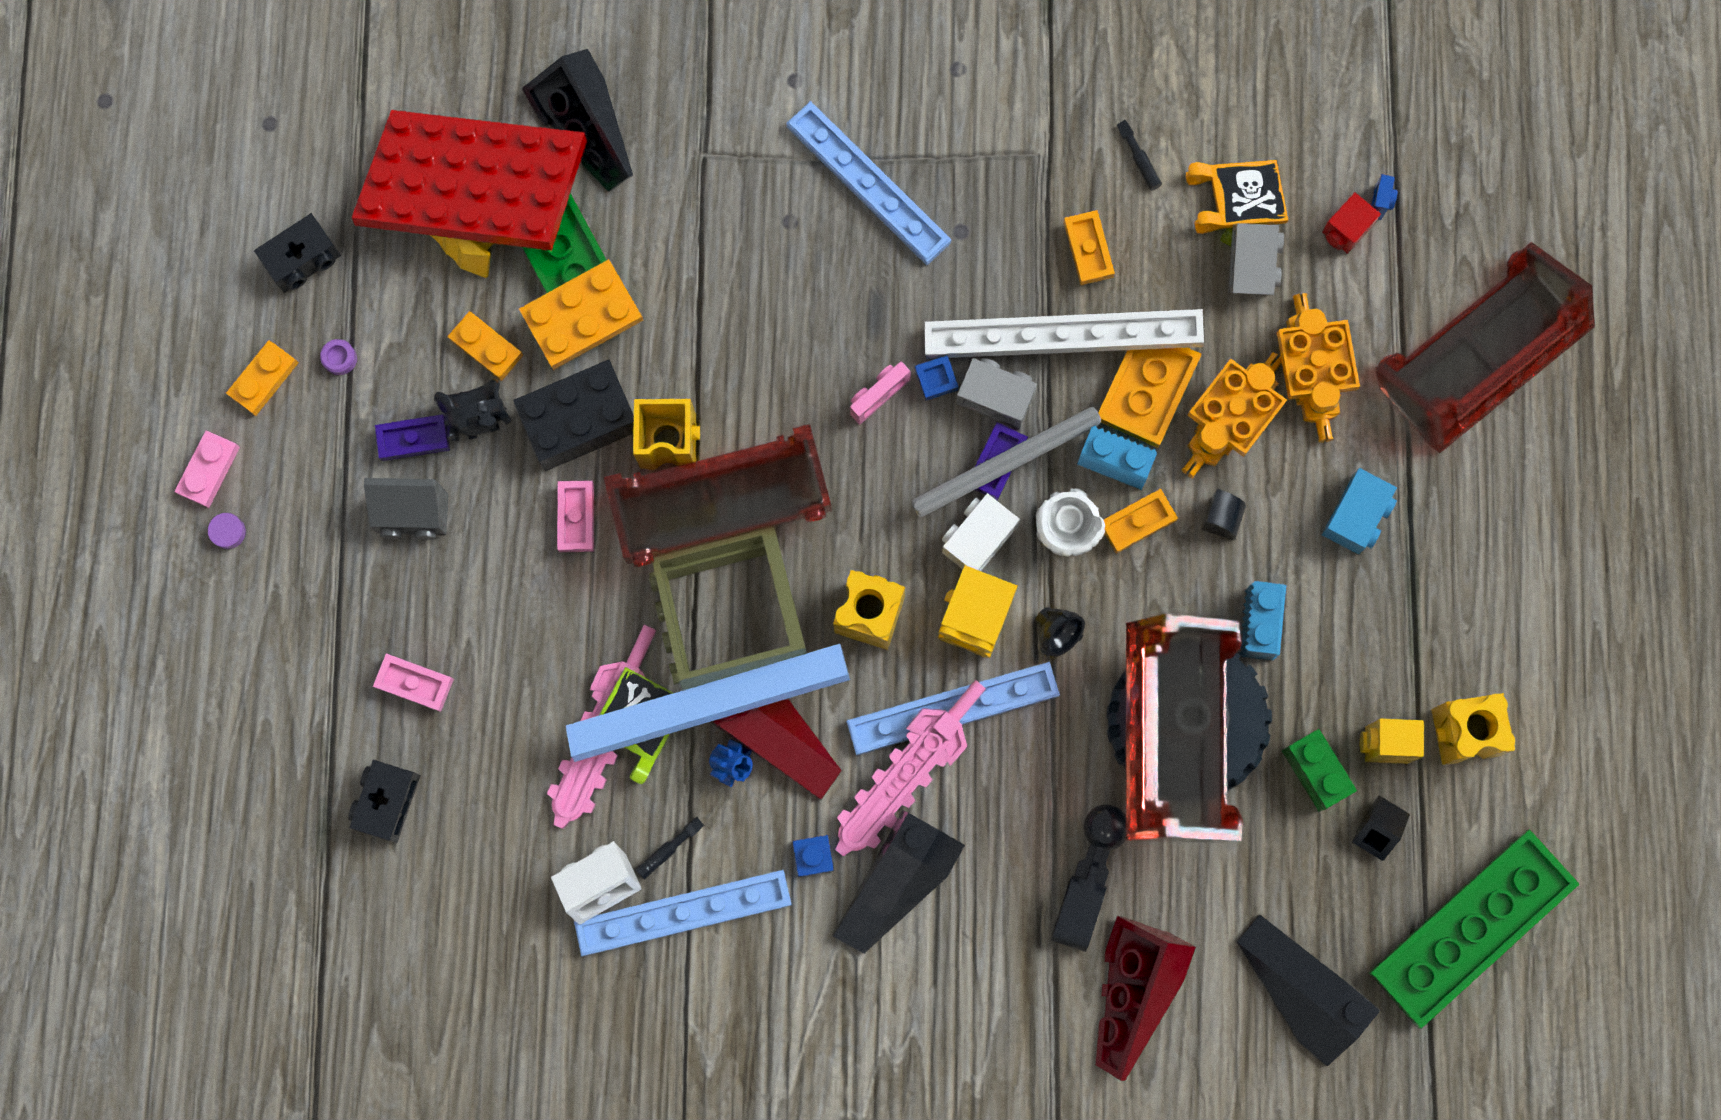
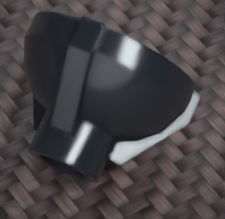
[1035,607,1085,657]

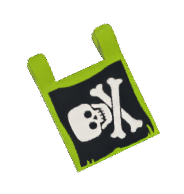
[599,667,673,784]

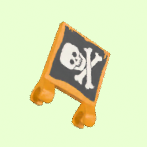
[1185,160,1288,234]

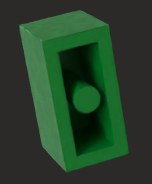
[1282,729,1357,812]

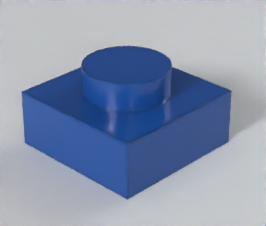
[1371,174,1398,220]
[915,355,959,401]
[793,835,834,877]

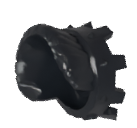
[433,379,512,441]

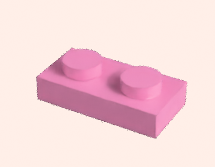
[850,361,911,425]
[174,431,240,508]
[557,481,594,552]
[373,654,454,712]

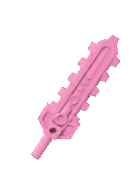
[547,625,656,829]
[835,680,986,856]

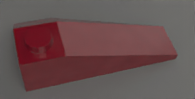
[710,699,842,800]
[1095,916,1196,1081]

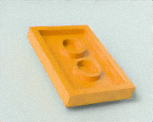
[519,259,644,370]
[1098,347,1202,448]

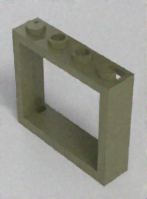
[649,526,807,690]

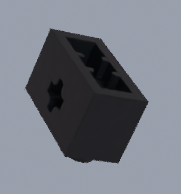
[254,213,341,293]
[348,759,421,843]

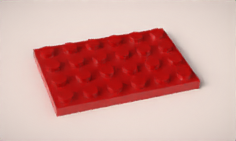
[351,110,587,251]

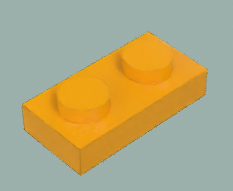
[1063,210,1115,285]
[447,311,523,381]
[226,340,299,416]
[1103,489,1178,554]

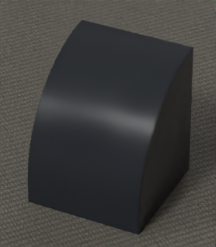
[1201,489,1246,540]
[1352,795,1410,861]

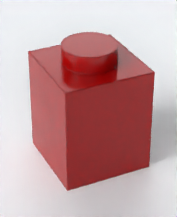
[1322,192,1381,254]

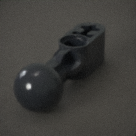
[1051,804,1130,952]

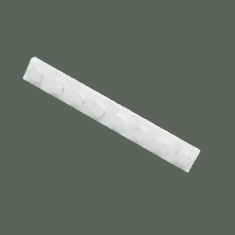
[925,309,1204,359]

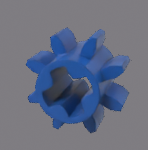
[709,739,753,787]

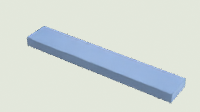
[786,101,951,266]
[846,662,1060,756]
[574,870,792,956]

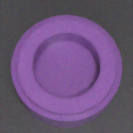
[320,339,357,375]
[208,513,246,549]

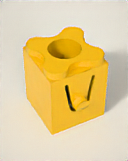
[633,399,700,470]
[938,565,1018,658]
[833,570,905,650]
[1431,693,1515,765]

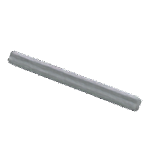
[912,407,1101,517]

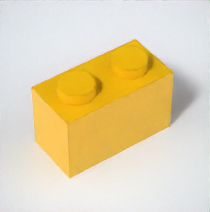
[1360,719,1424,764]

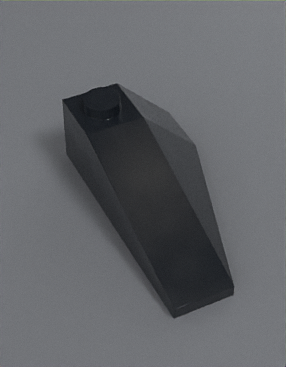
[522,49,633,192]
[833,810,965,954]
[1236,915,1381,1066]

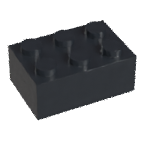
[513,359,634,472]

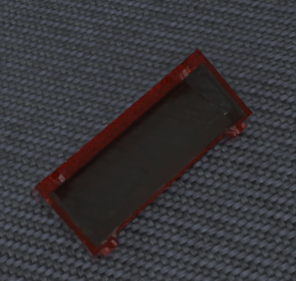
[1375,242,1595,454]
[603,424,832,567]
[1126,613,1243,843]

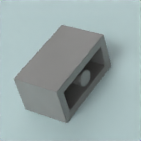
[1228,223,1284,295]
[956,358,1037,429]

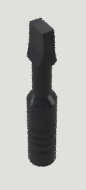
[1117,120,1162,191]
[636,817,704,880]

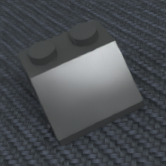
[364,478,449,540]

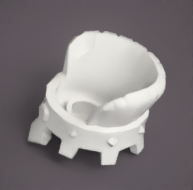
[1035,488,1105,557]

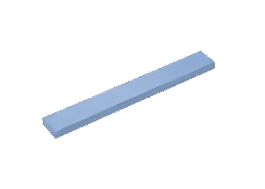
[566,644,850,762]

